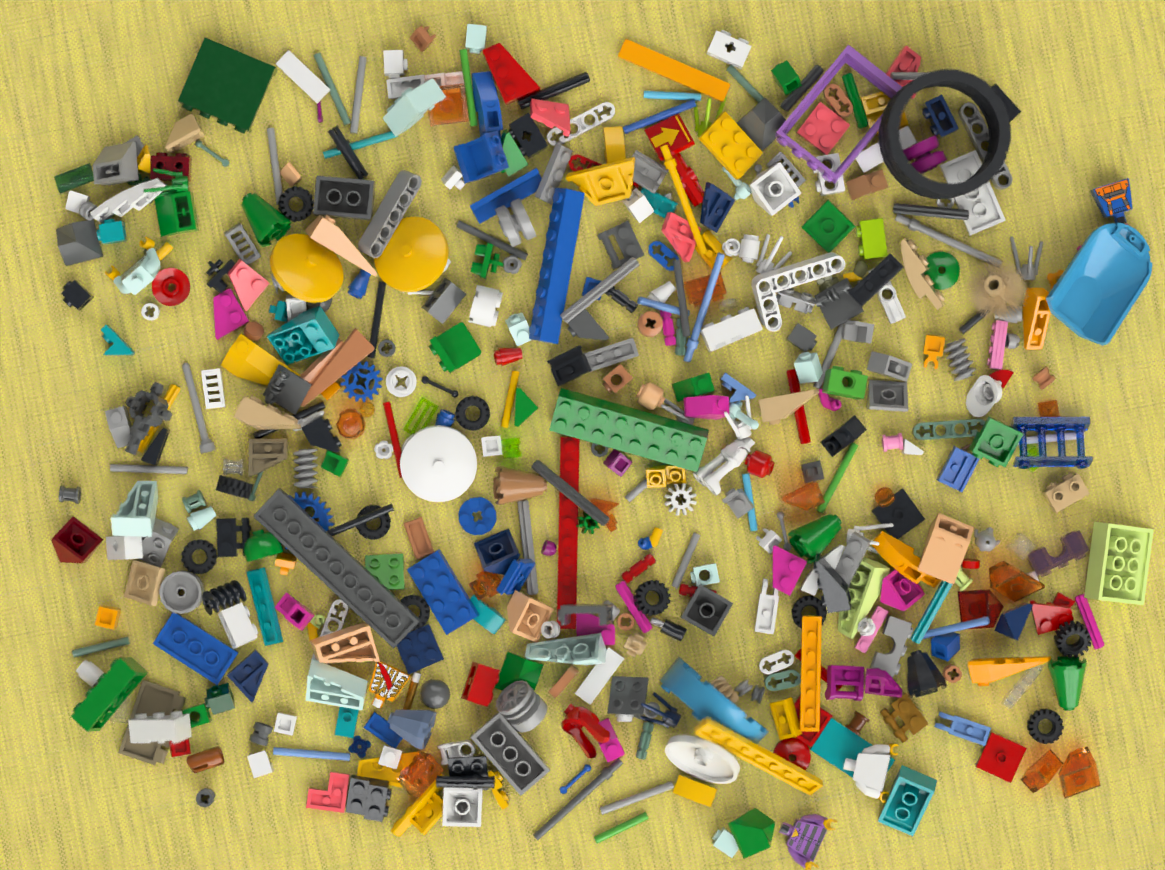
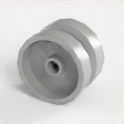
[495,198,537,248]
[159,571,205,614]

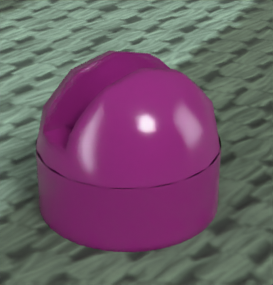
[541,539,557,556]

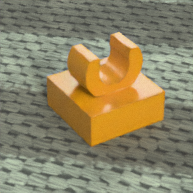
[275,552,297,575]

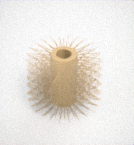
[965,258,1029,322]

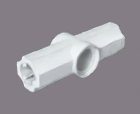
[868,268,906,324]

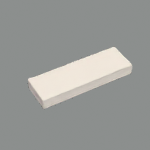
[276,50,330,104]
[575,647,624,705]

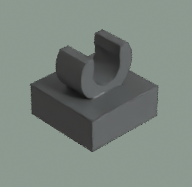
[801,460,824,483]

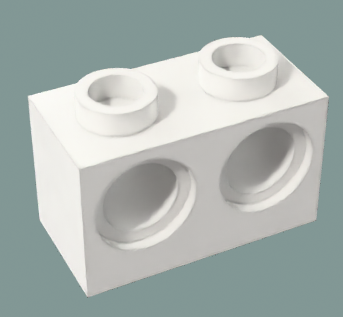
[813,153,845,196]

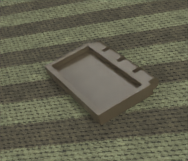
[118,680,186,765]

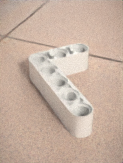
[751,252,845,331]

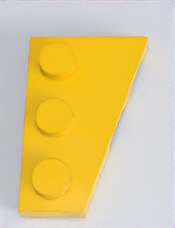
[357,751,420,789]

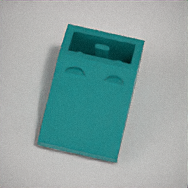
[267,306,340,365]

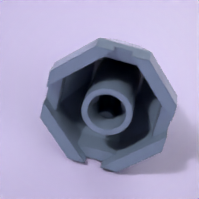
[388,709,437,750]

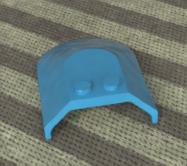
[1046,223,1152,346]

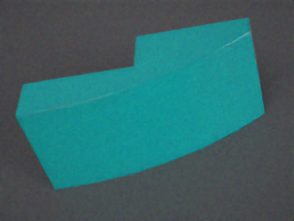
[470,595,506,634]

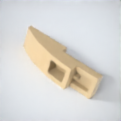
[901,238,945,310]

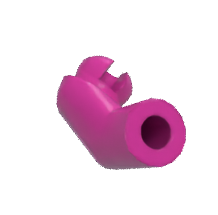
[818,388,842,411]

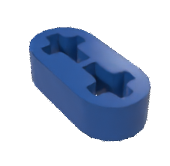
[648,241,679,271]

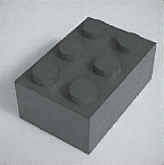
[313,175,376,221]

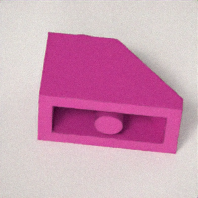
[684,395,729,420]
[598,718,625,762]

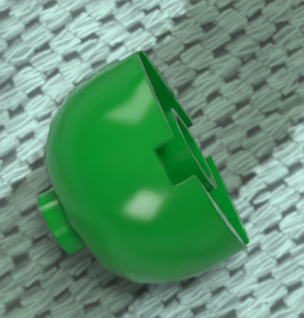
[244,529,283,562]

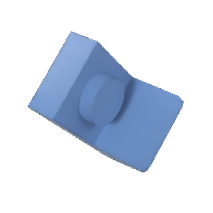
[720,373,756,403]

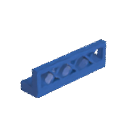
[470,168,542,224]

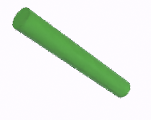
[594,812,649,844]

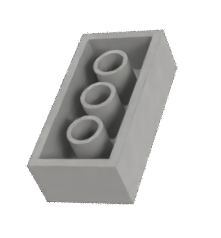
[470,712,550,796]

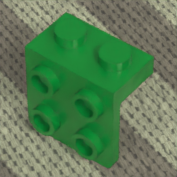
[429,322,481,374]

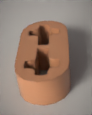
[823,84,853,118]
[548,665,579,698]

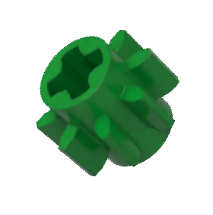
[576,511,600,534]

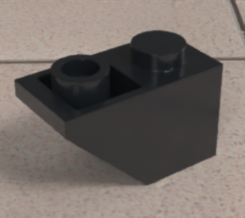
[820,415,867,457]
[302,417,342,453]

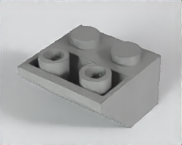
[93,142,139,185]

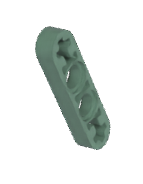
[912,419,985,440]

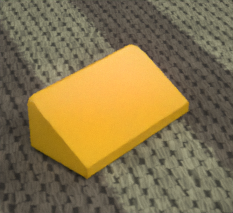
[694,230,733,269]
[769,697,802,740]

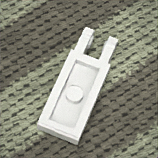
[754,578,779,634]

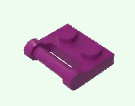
[825,665,864,701]

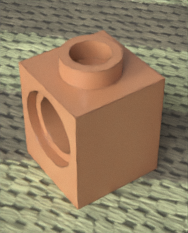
[602,364,633,393]

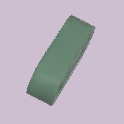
[764,669,801,691]

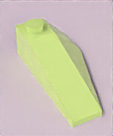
[837,557,890,639]

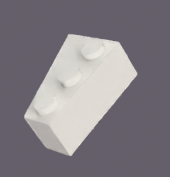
[700,307,763,353]

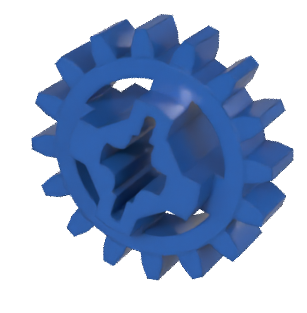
[341,361,383,402]

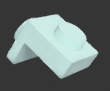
[505,312,531,347]

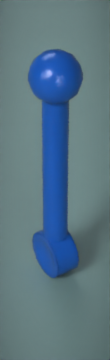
[560,764,591,794]

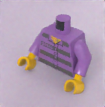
[779,814,837,870]

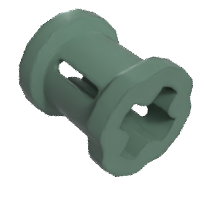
[182,490,207,513]

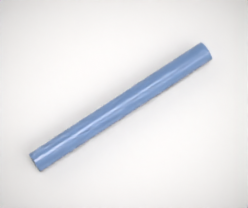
[923,616,990,639]
[273,747,350,761]

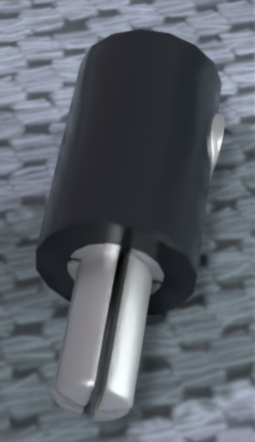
[650,617,687,642]

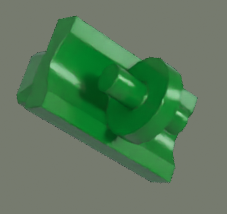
[470,243,504,279]

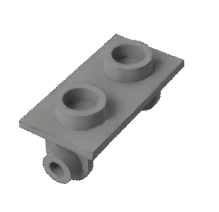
[776,288,815,314]

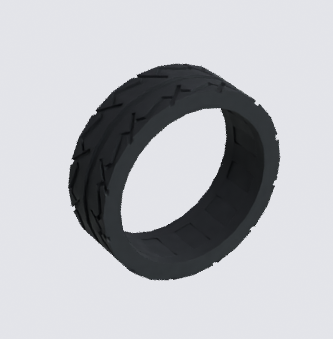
[879,69,1011,199]

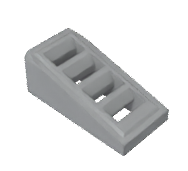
[766,151,806,187]
[224,223,261,265]

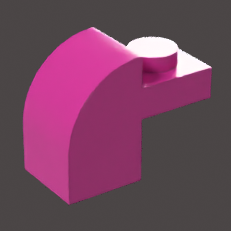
[275,592,315,631]

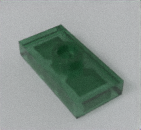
[54,163,94,193]

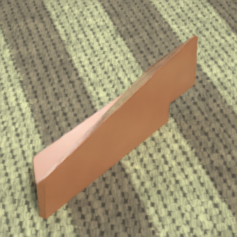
[299,328,375,407]

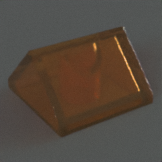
[428,83,469,126]

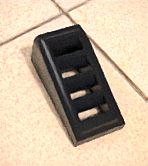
[141,428,170,465]

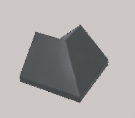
[737,97,786,151]
[56,220,103,266]

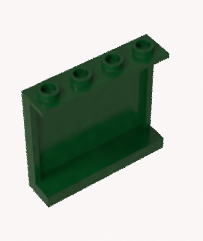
[178,38,278,134]

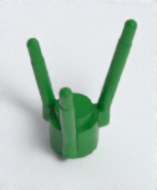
[143,168,189,198]

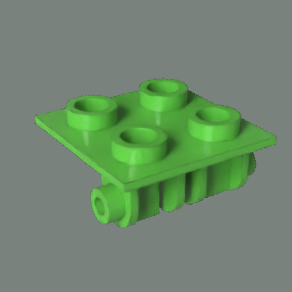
[365,553,405,590]

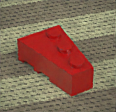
[482,42,541,106]

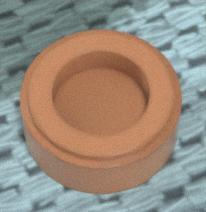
[244,322,264,341]

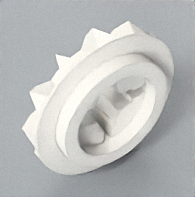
[386,366,417,397]

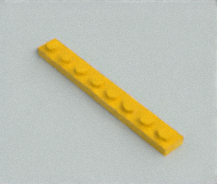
[694,717,823,795]

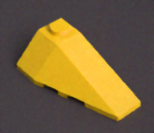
[221,334,300,386]

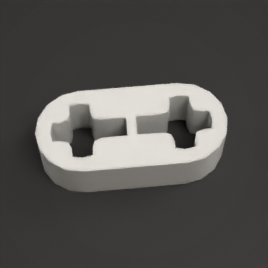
[759,649,794,674]

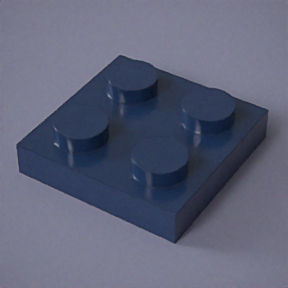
[397,624,444,674]

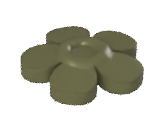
[817,275,839,292]

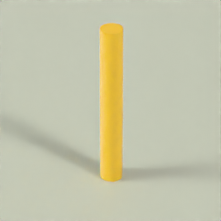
[501,370,520,428]

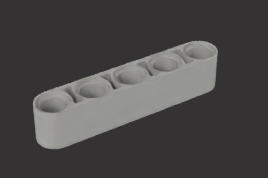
[958,102,1012,190]
[358,170,422,258]

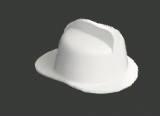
[966,375,1002,417]

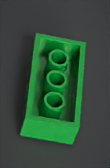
[70,657,148,732]

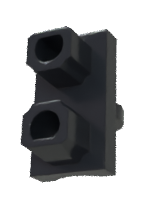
[206,259,235,293]

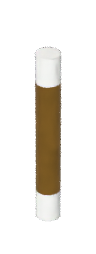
[403,672,421,710]

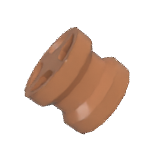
[1032,366,1056,390]

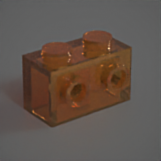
[396,752,444,798]

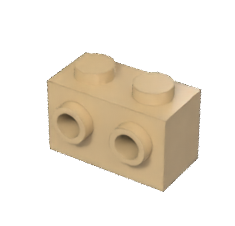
[1042,472,1090,513]

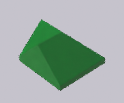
[495,652,544,691]
[728,808,776,859]

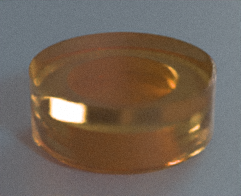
[875,487,895,507]

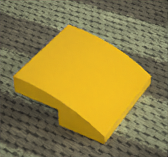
[861,92,909,137]

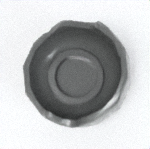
[419,679,450,709]

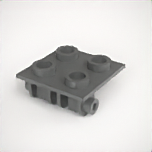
[814,278,864,329]
[263,364,312,415]
[607,676,649,718]

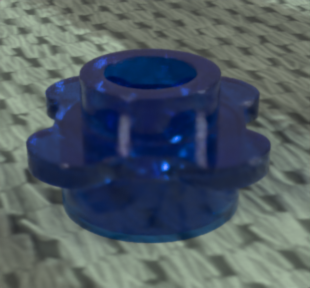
[348,735,371,758]

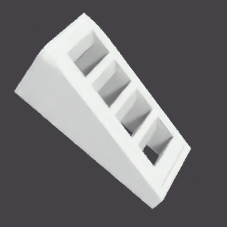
[201,368,226,409]

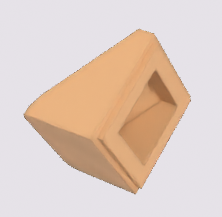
[280,162,302,187]

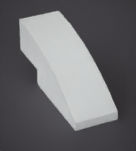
[856,126,917,173]
[800,545,845,596]

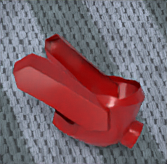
[561,704,610,758]

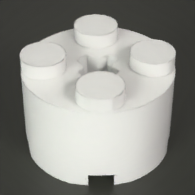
[469,285,503,327]

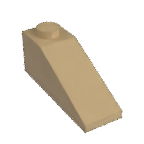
[759,389,819,425]

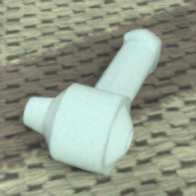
[722,166,752,200]
[729,401,759,430]

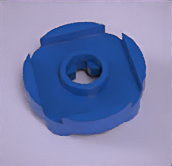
[459,497,497,535]

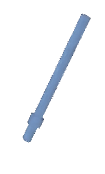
[683,252,725,363]

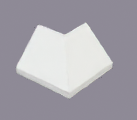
[750,162,801,216]
[442,787,482,827]

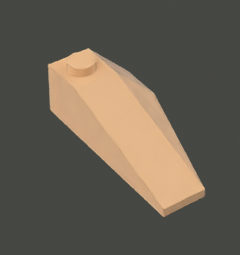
[305,215,377,276]

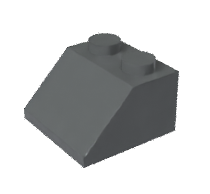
[680,584,733,636]

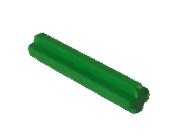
[842,73,869,129]

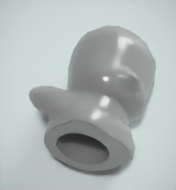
[974,527,1000,552]

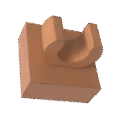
[410,26,436,52]

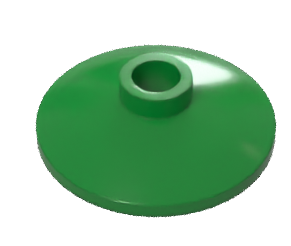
[923,252,960,290]

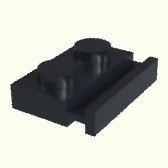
[547,345,592,386]

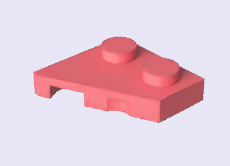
[661,212,701,262]

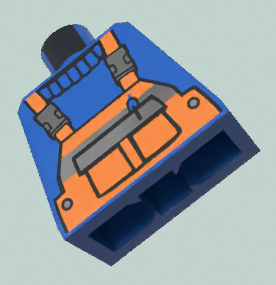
[1090,178,1133,224]

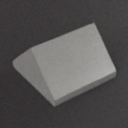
[867,380,908,412]

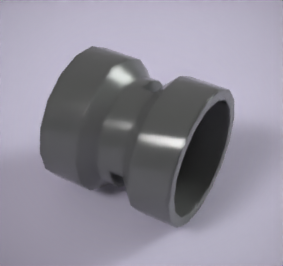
[249,722,273,746]

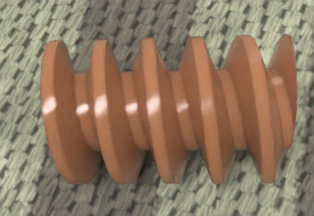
[638,311,663,337]

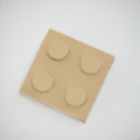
[124,560,165,606]

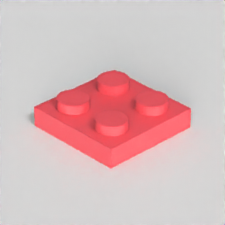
[796,102,850,155]

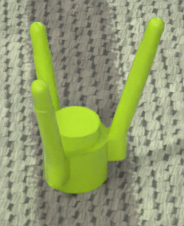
[694,97,727,137]

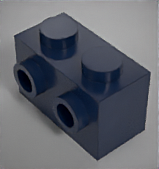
[921,94,959,139]

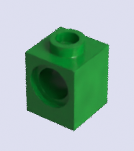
[182,703,212,728]

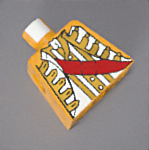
[368,661,411,709]

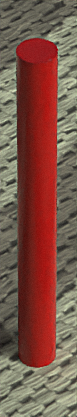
[383,401,402,478]

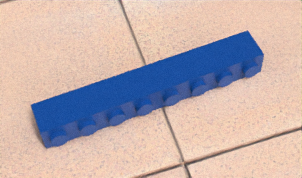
[529,188,585,344]

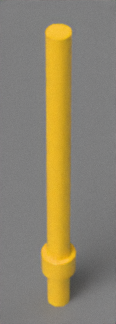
[660,144,707,255]

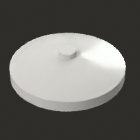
[400,425,477,502]
[665,735,740,784]

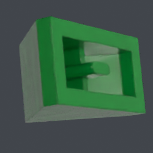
[514,388,538,427]

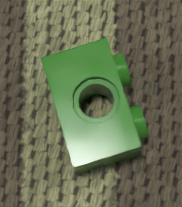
[822,366,868,400]

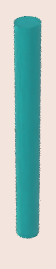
[323,131,398,159]

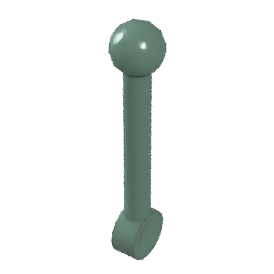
[195,140,230,167]
[248,471,263,501]

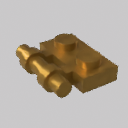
[880,693,928,743]

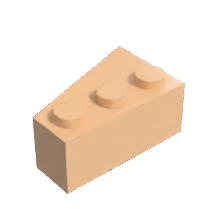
[310,622,380,663]

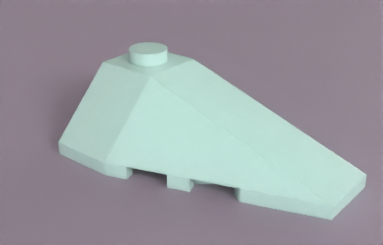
[525,633,607,666]

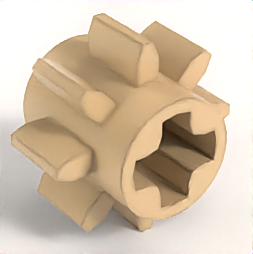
[623,633,647,657]

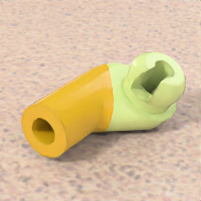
[307,614,325,642]

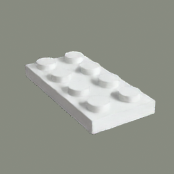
[940,150,1006,236]

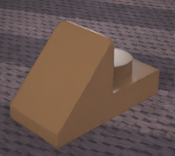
[845,169,888,200]

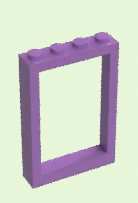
[775,45,902,184]

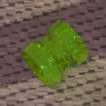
[501,438,522,459]

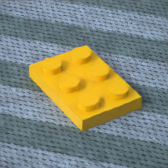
[698,111,763,180]

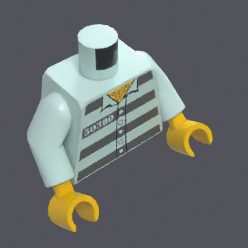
[105,237,161,295]

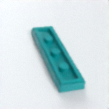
[246,567,283,646]

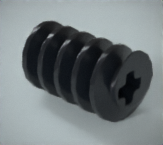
[202,580,247,615]

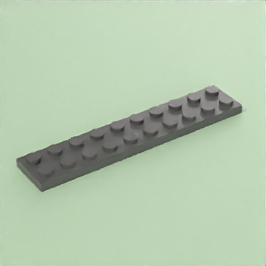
[253,488,420,648]

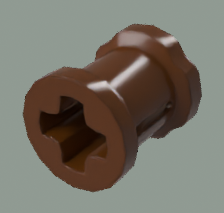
[845,710,870,736]

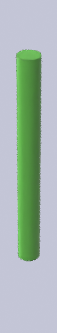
[459,49,478,126]
[816,442,858,513]

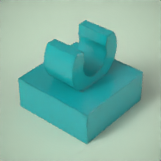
[269,300,288,322]

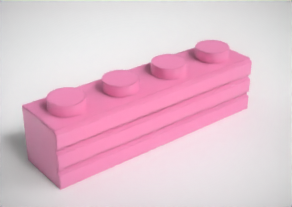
[987,320,1008,370]
[854,606,888,654]

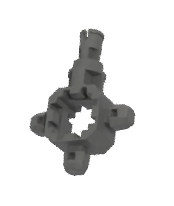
[124,382,172,455]

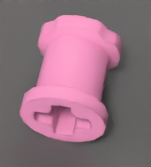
[882,433,903,452]

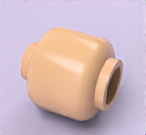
[636,382,665,410]

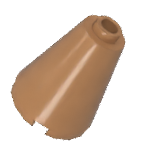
[493,466,547,505]

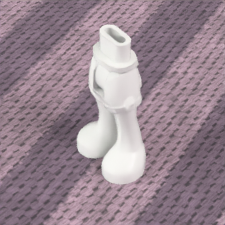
[692,437,755,496]

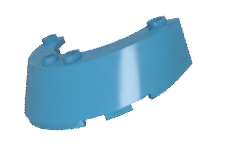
[660,657,769,744]

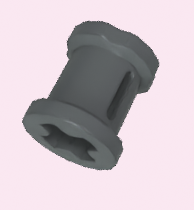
[59,486,81,504]
[196,788,215,807]

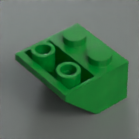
[155,191,199,237]

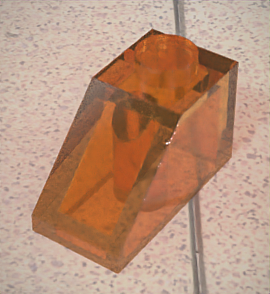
[1020,749,1063,793]

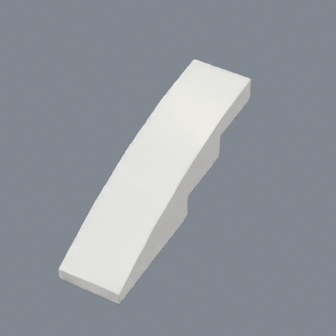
[386,71,465,99]
[90,179,167,224]

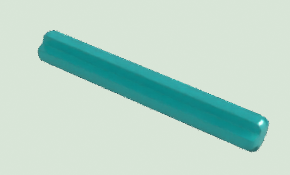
[911,580,953,644]

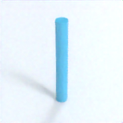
[643,91,701,101]
[742,473,758,531]

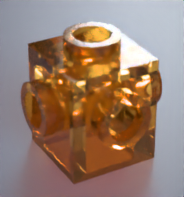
[469,570,502,600]

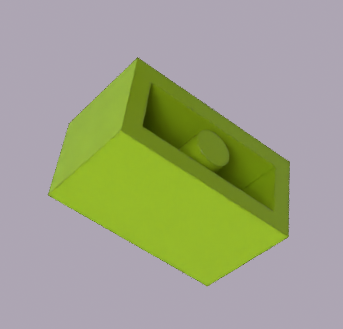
[855,218,888,260]

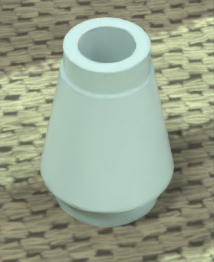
[187,506,217,531]

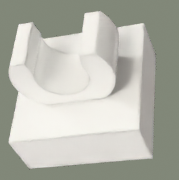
[441,165,465,190]
[756,528,782,554]

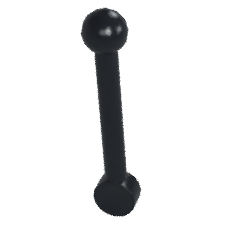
[421,376,459,398]

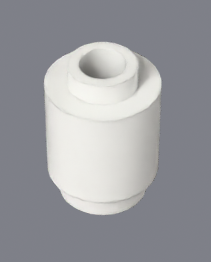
[739,234,760,263]
[76,660,104,687]

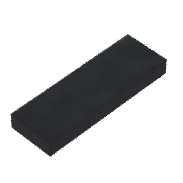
[848,253,904,307]

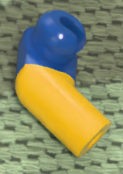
[638,527,663,550]

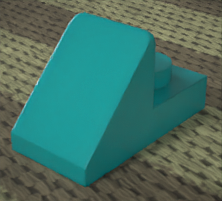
[101,325,135,356]

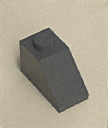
[567,309,609,341]

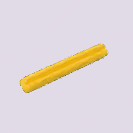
[137,384,181,453]

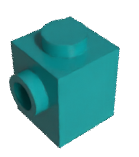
[97,219,127,245]

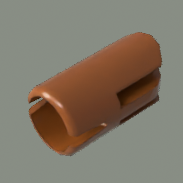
[187,746,225,773]

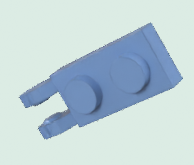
[934,711,991,746]

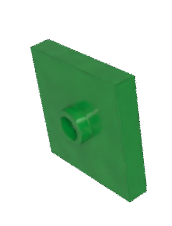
[801,199,856,253]

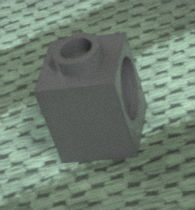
[786,323,817,352]

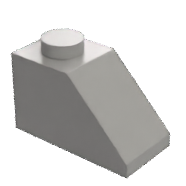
[867,351,912,382]
[105,406,132,449]

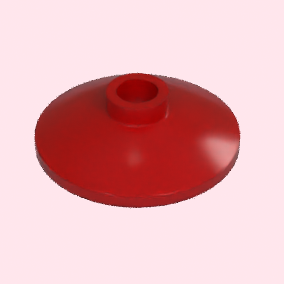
[152,268,190,306]
[773,738,811,770]

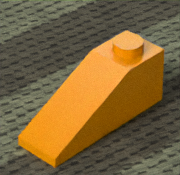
[1023,288,1051,350]

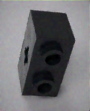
[508,113,548,159]

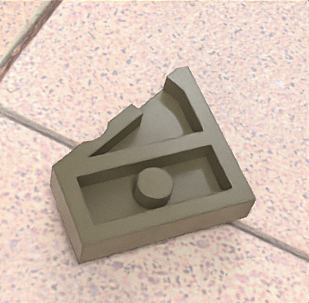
[249,439,288,477]

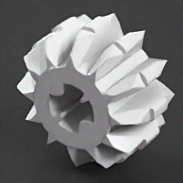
[664,483,697,516]

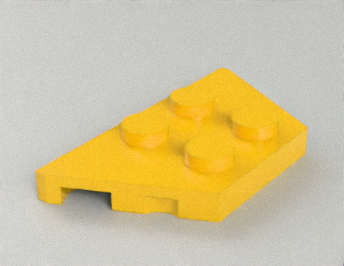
[565,157,635,206]

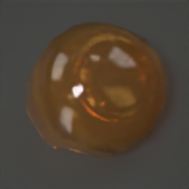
[336,408,366,440]

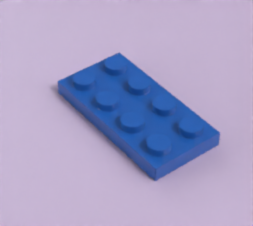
[407,549,479,635]
[153,612,239,685]

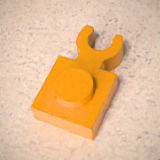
[923,334,945,369]

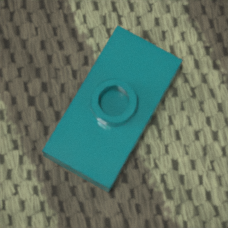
[641,187,678,218]
[335,707,359,738]

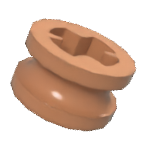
[617,613,634,630]

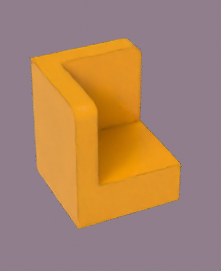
[95,605,121,630]

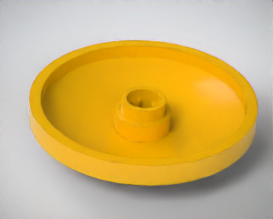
[374,216,449,292]
[270,234,344,303]

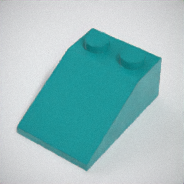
[878,765,937,836]

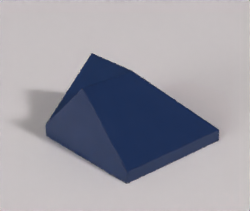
[474,528,520,575]
[994,602,1033,640]

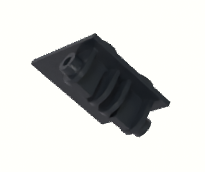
[448,756,489,790]

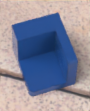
[931,632,960,661]

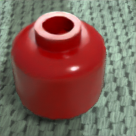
[745,450,775,478]

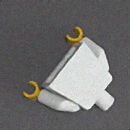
[843,743,899,803]

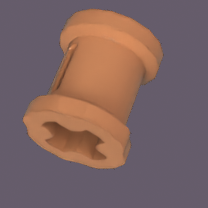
[943,665,962,683]

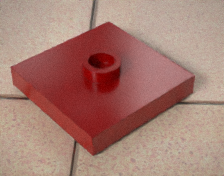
[975,732,1027,783]

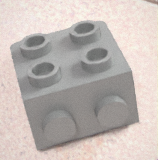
[138,517,179,567]

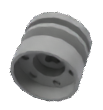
[496,680,548,733]

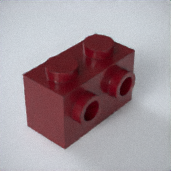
[150,152,192,182]

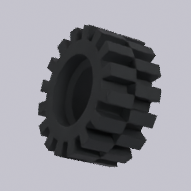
[278,186,314,222]
[455,396,490,431]
[216,475,253,499]
[356,505,391,540]
[181,539,217,574]
[634,580,671,616]
[400,595,430,630]
[791,596,827,629]
[1054,620,1092,658]
[1027,709,1064,744]

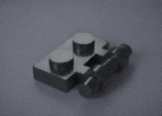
[216,518,252,557]

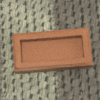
[404,517,434,559]

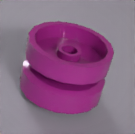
[903,135,947,174]

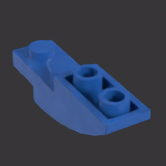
[471,71,503,140]

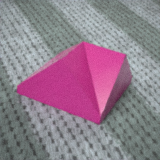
[880,569,925,611]

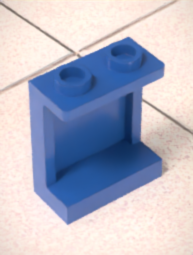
[453,131,509,183]

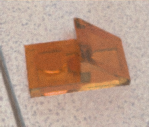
[590,498,620,532]

